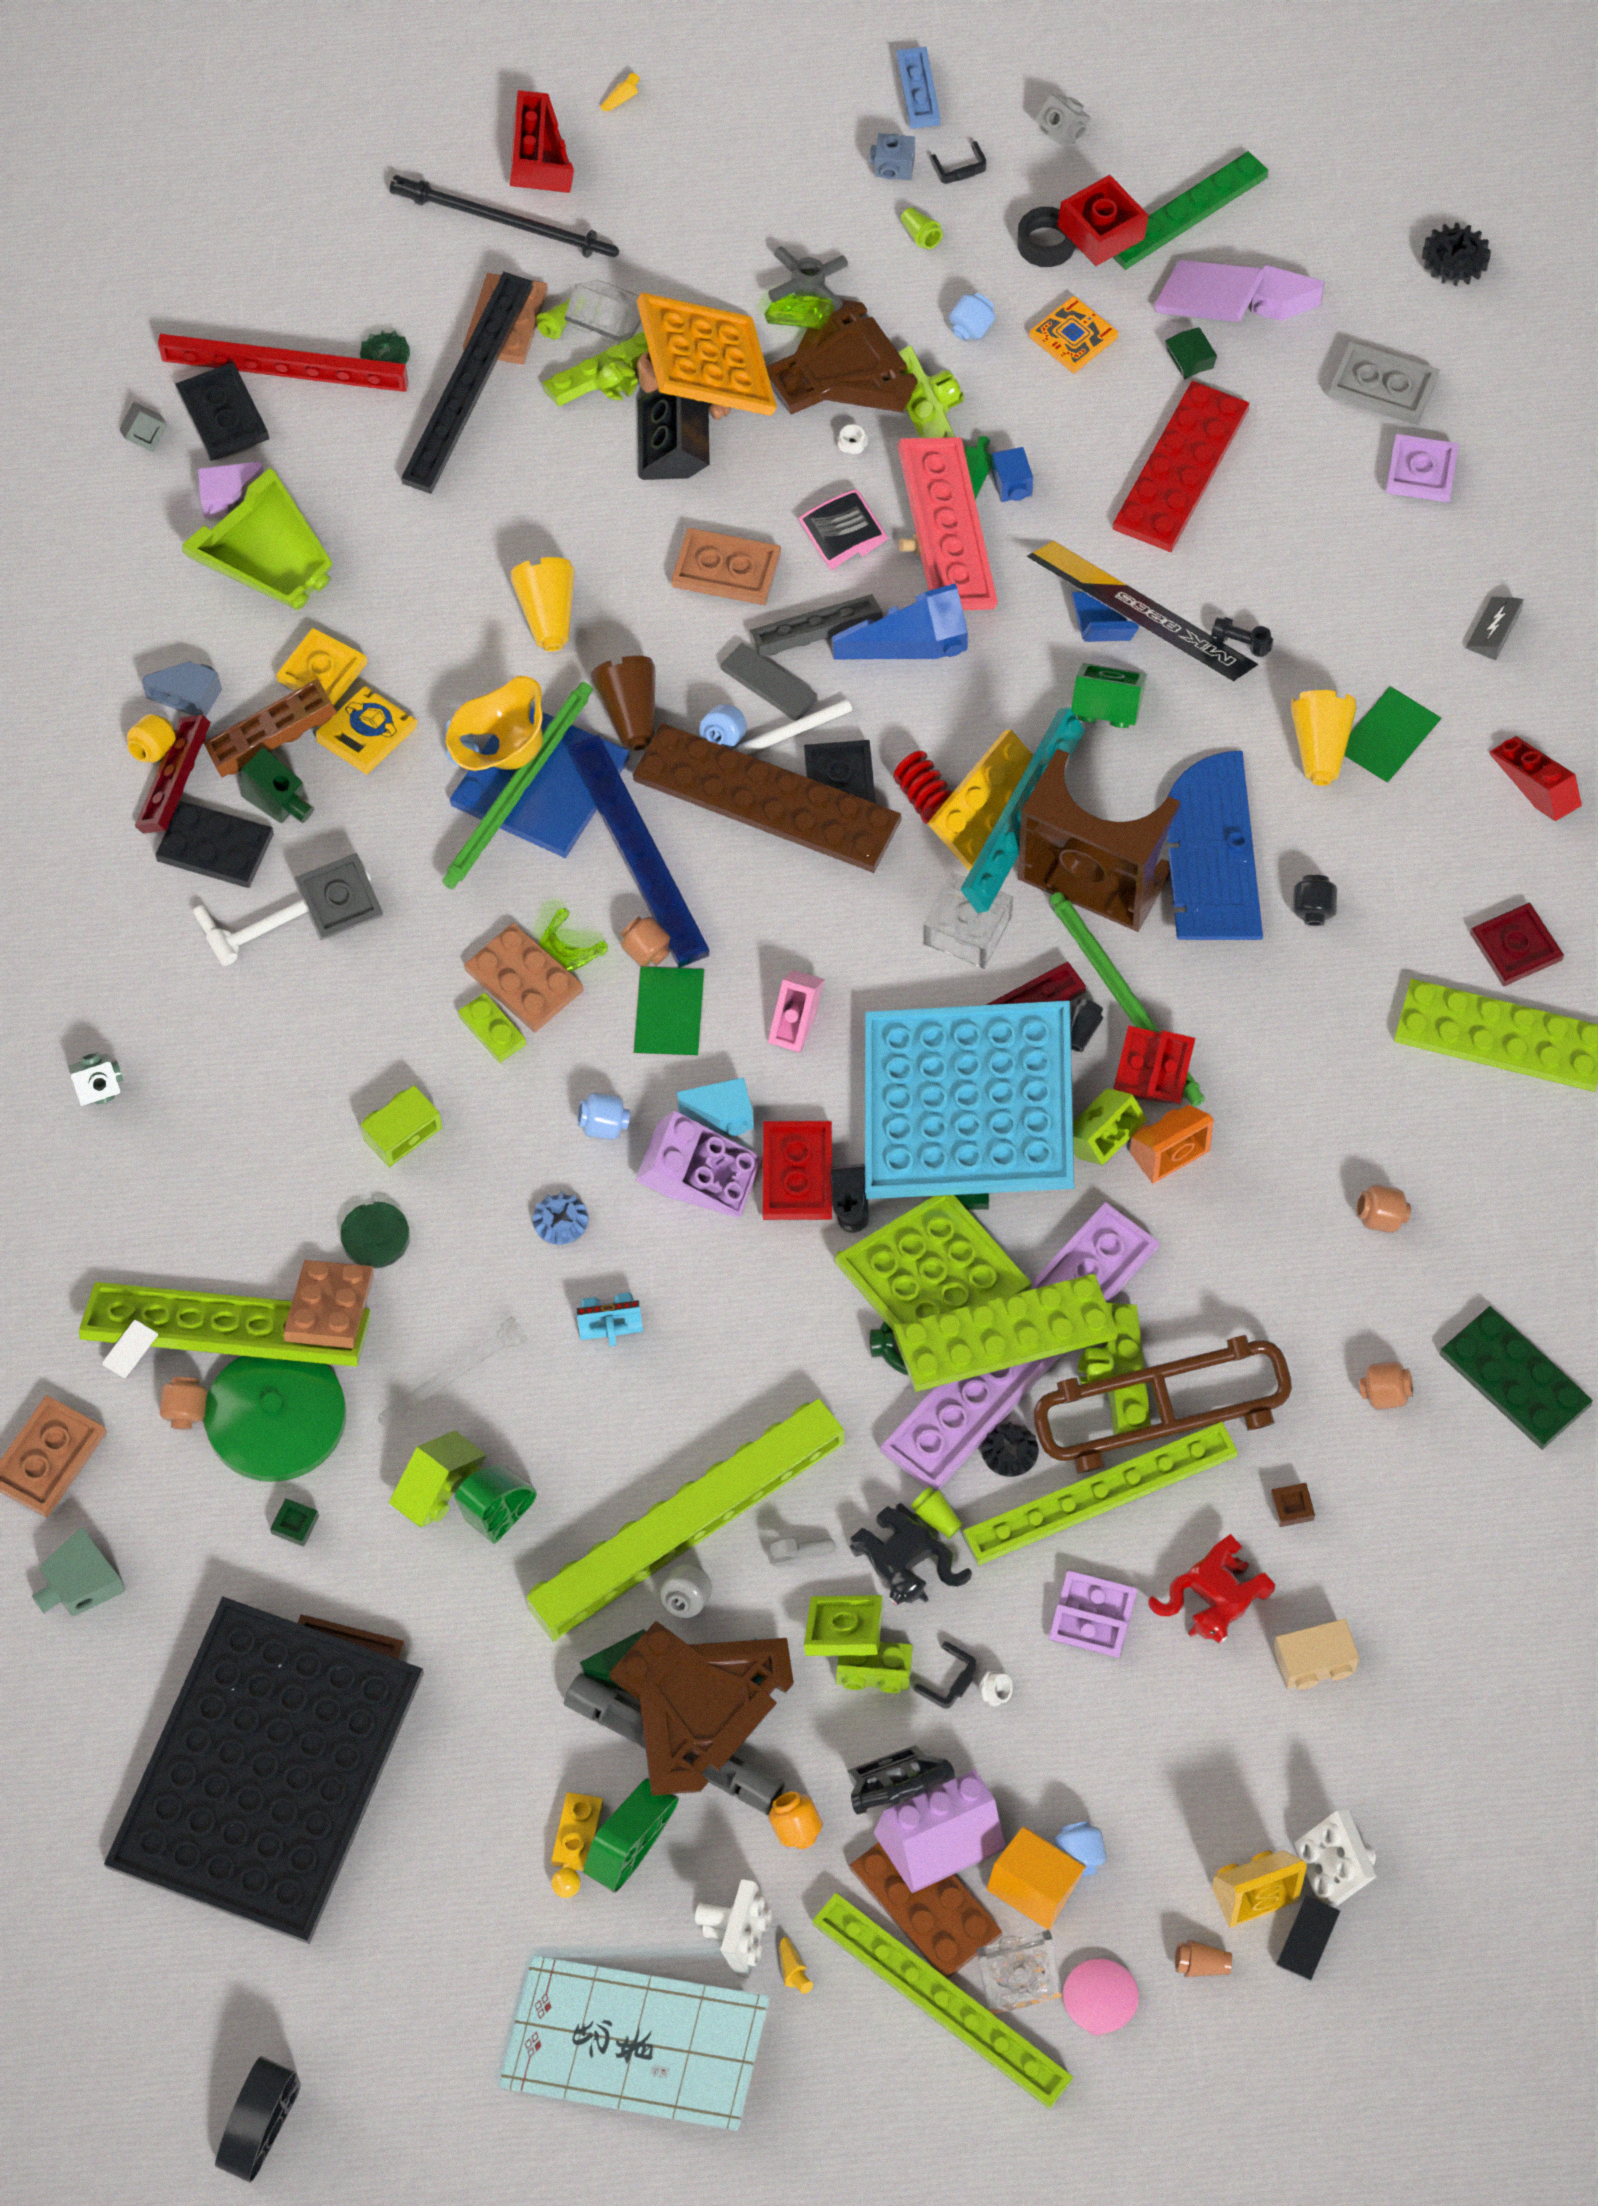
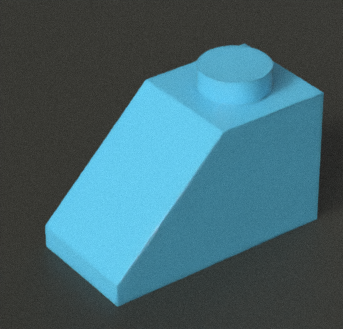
[677,1077,754,1136]

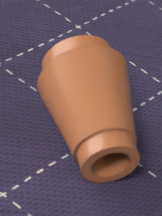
[1175,1939,1232,1977]

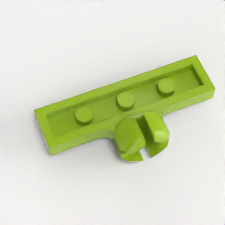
[542,332,649,407]
[898,345,964,438]
[1078,1303,1151,1435]

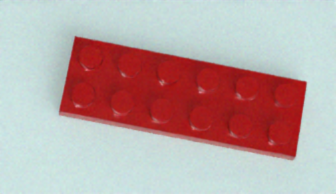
[1113,381,1250,553]

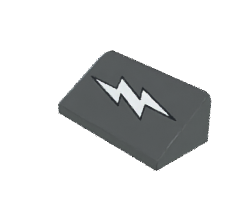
[1466,597,1524,660]

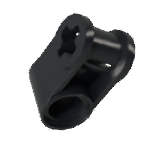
[831,1164,869,1233]

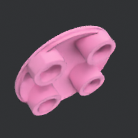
[1063,1959,1139,2035]

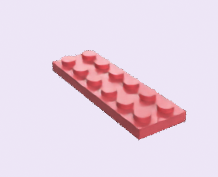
[897,437,998,610]

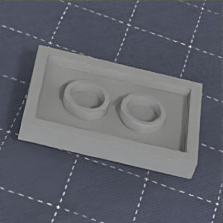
[1328,341,1440,425]

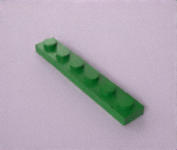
[1112,151,1268,270]

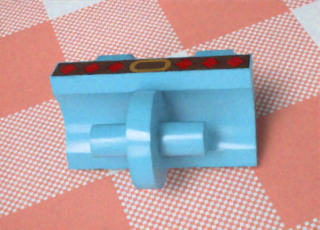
[576,1292,643,1347]

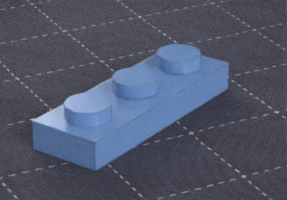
[896,47,940,129]

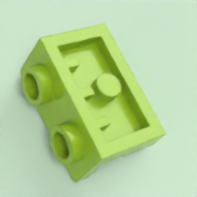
[836,1642,913,1694]

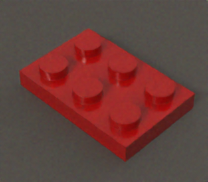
[762,1121,832,1220]

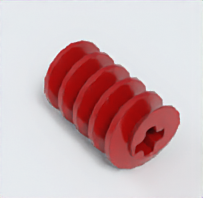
[893,751,953,825]

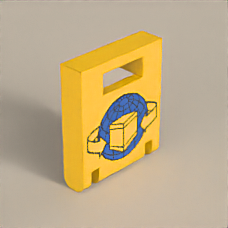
[316,686,417,775]

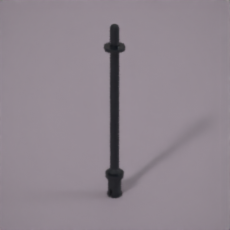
[390,174,620,258]

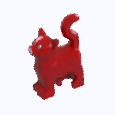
[1148,1534,1276,1643]

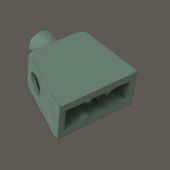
[32,1528,125,1616]

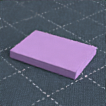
[1154,260,1264,322]

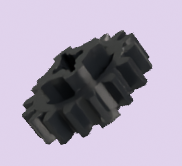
[1422,223,1491,286]

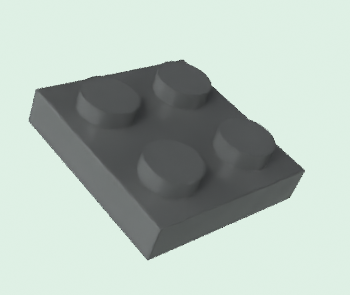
[294,853,383,941]

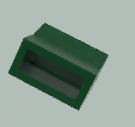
[1165,327,1217,380]

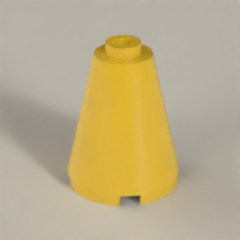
[510,557,575,652]
[1290,690,1357,786]

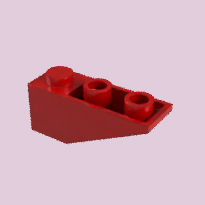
[1489,736,1582,822]

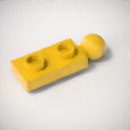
[551,1792,603,1898]

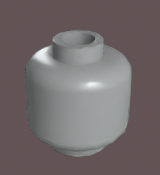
[660,1564,712,1618]

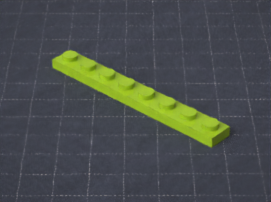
[963,1422,1238,1566]
[812,1893,1073,2110]

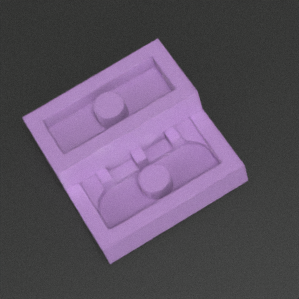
[1049,1570,1138,1658]

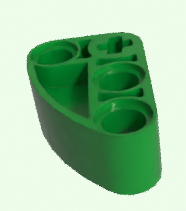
[454,1464,537,1544]
[583,1778,679,1893]

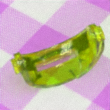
[539,908,608,972]

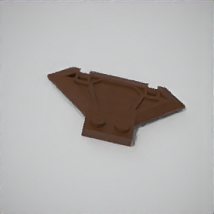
[766,299,918,415]
[609,1621,794,1796]

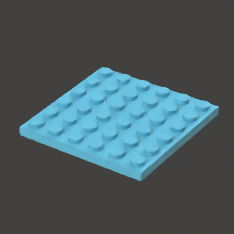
[865,1001,1075,1199]

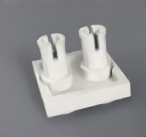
[695,1879,772,1978]

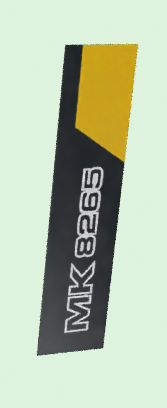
[1026,541,1259,682]

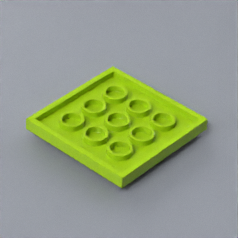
[835,1195,1032,1330]

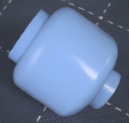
[949,292,995,341]
[699,704,747,749]
[577,1093,630,1140]
[1054,1821,1107,1877]

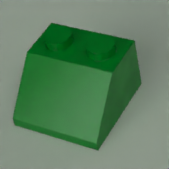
[1071,663,1147,728]

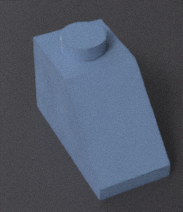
[142,661,222,717]

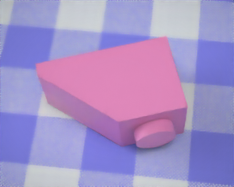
[768,970,825,1052]

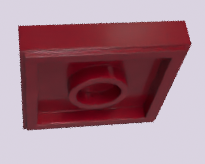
[1470,902,1564,987]

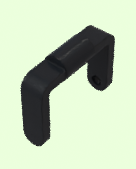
[930,141,986,184]
[913,1641,976,1709]

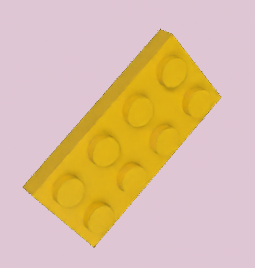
[927,730,1033,871]

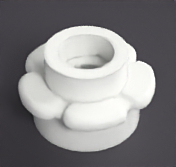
[837,425,868,455]
[979,1670,1013,1706]

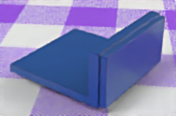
[1071,592,1139,642]

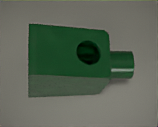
[241,747,314,823]

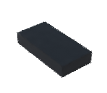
[1276,1895,1341,1981]

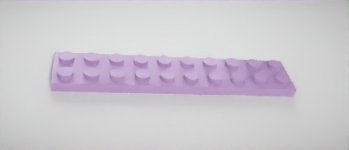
[880,1202,1160,1492]

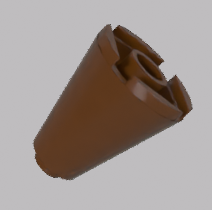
[591,655,656,751]

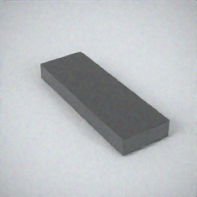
[721,643,817,721]

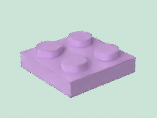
[1386,434,1459,503]

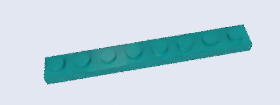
[960,707,1085,913]

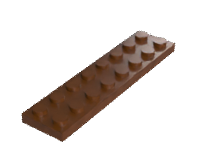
[633,722,902,873]

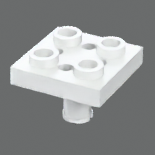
[1294,1809,1377,1908]

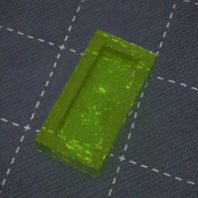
[764,294,834,329]

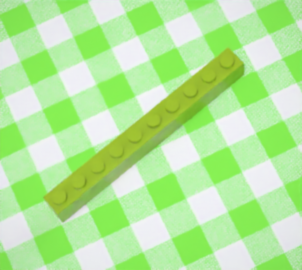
[526,1398,845,1642]

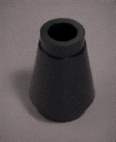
[1071,999,1103,1052]

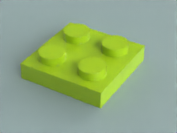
[804,1595,884,1656]

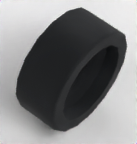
[1018,207,1075,267]

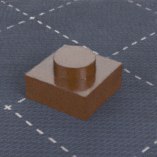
[1270,1483,1315,1527]

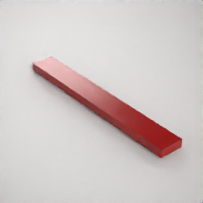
[158,333,409,392]

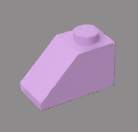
[1251,265,1325,321]
[198,461,264,518]

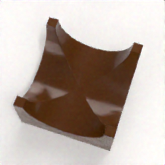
[1018,748,1180,932]

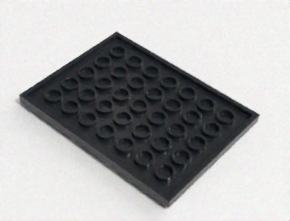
[104,1596,424,1944]

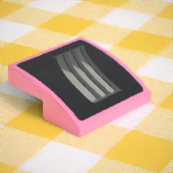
[798,489,889,570]

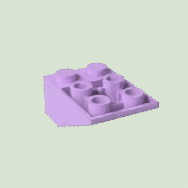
[635,1110,763,1218]

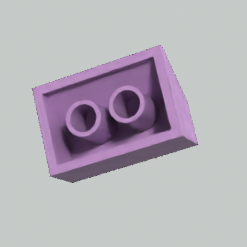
[873,1770,1005,1893]

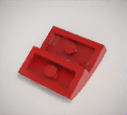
[1113,1025,1196,1105]

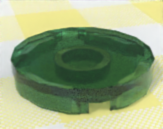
[341,1202,410,1268]

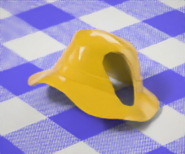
[446,675,543,771]

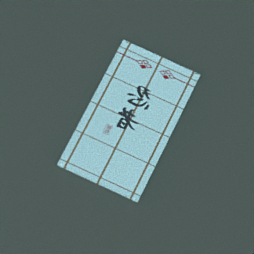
[498,1955,770,2131]

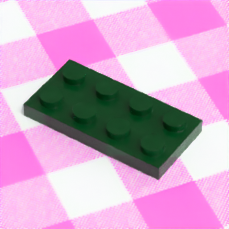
[1439,1306,1593,1450]

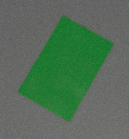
[1344,686,1442,783]
[634,967,704,1056]

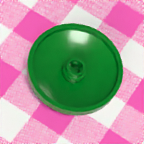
[204,1356,346,1482]

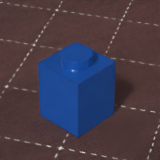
[992,447,1033,502]

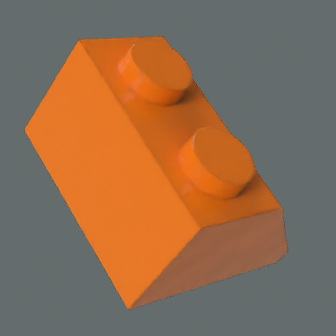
[1130,1104,1214,1184]

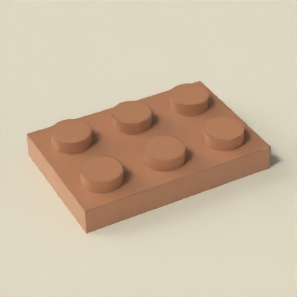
[463,272,548,365]
[671,528,781,606]
[464,923,584,1033]
[284,1260,374,1348]
[0,1395,107,1518]

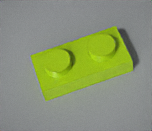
[458,992,526,1064]

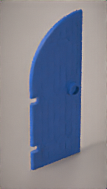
[1166,751,1263,940]

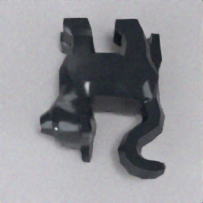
[849,1502,972,1605]

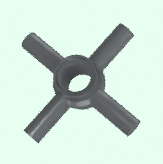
[768,246,848,311]

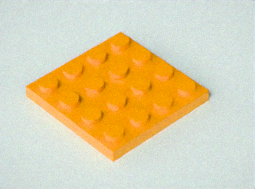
[636,292,777,416]

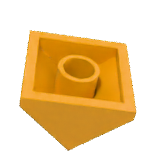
[986,1826,1087,1930]

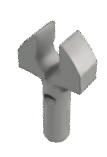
[766,1537,835,1567]

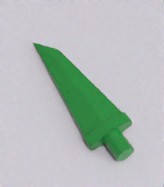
[964,436,992,500]

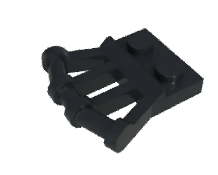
[847,1745,955,1815]

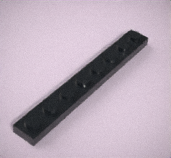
[401,271,533,494]

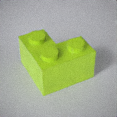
[388,1430,487,1528]

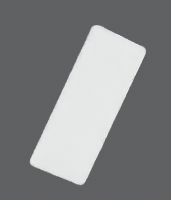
[102,1320,158,1378]

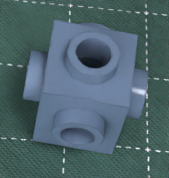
[869,133,915,180]

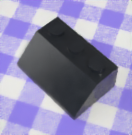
[638,388,710,480]

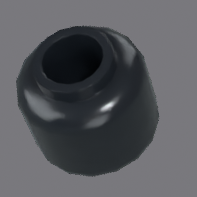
[1293,875,1337,926]

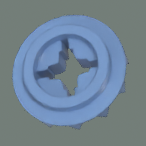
[532,1191,588,1245]

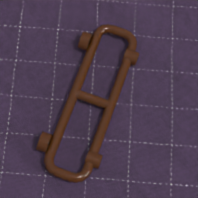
[1034,1335,1292,1474]

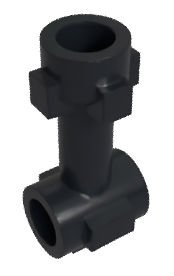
[1211,617,1274,657]

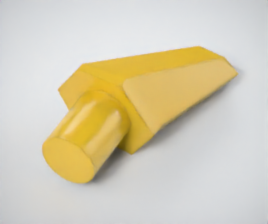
[600,73,640,111]
[778,1937,813,1994]

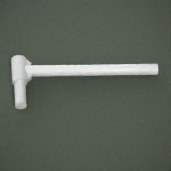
[732,699,852,755]
[193,868,371,966]

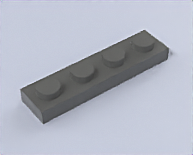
[749,594,883,657]

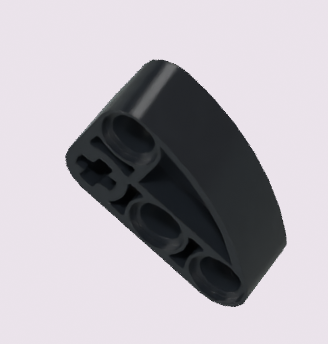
[215,2056,301,2183]

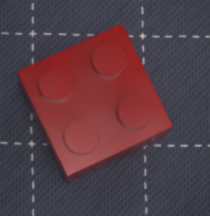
[1057,175,1149,267]

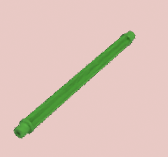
[442,682,593,889]
[1049,892,1205,1107]

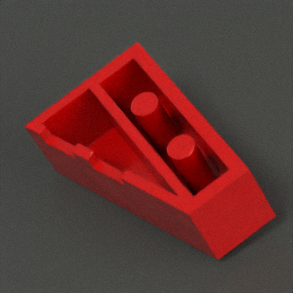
[509,90,574,193]

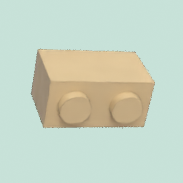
[1273,1618,1359,1690]

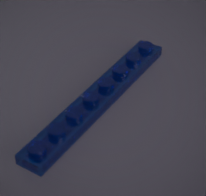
[569,735,710,968]

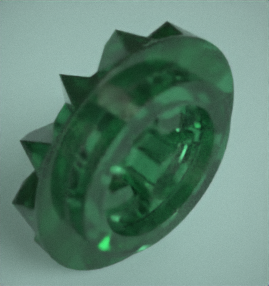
[359,329,410,364]

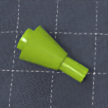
[536,293,583,340]

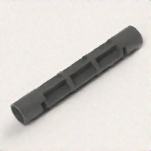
[564,1673,785,1815]

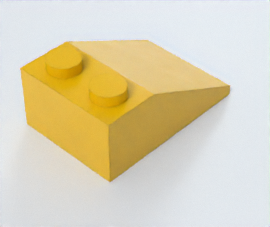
[1212,1850,1307,1928]

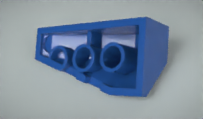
[831,583,968,660]

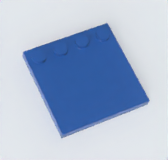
[450,707,630,859]

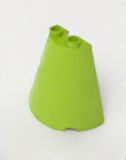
[182,468,333,611]

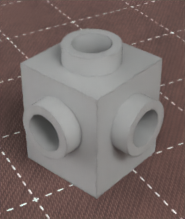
[1035,94,1091,144]

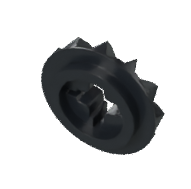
[982,1421,1039,1477]

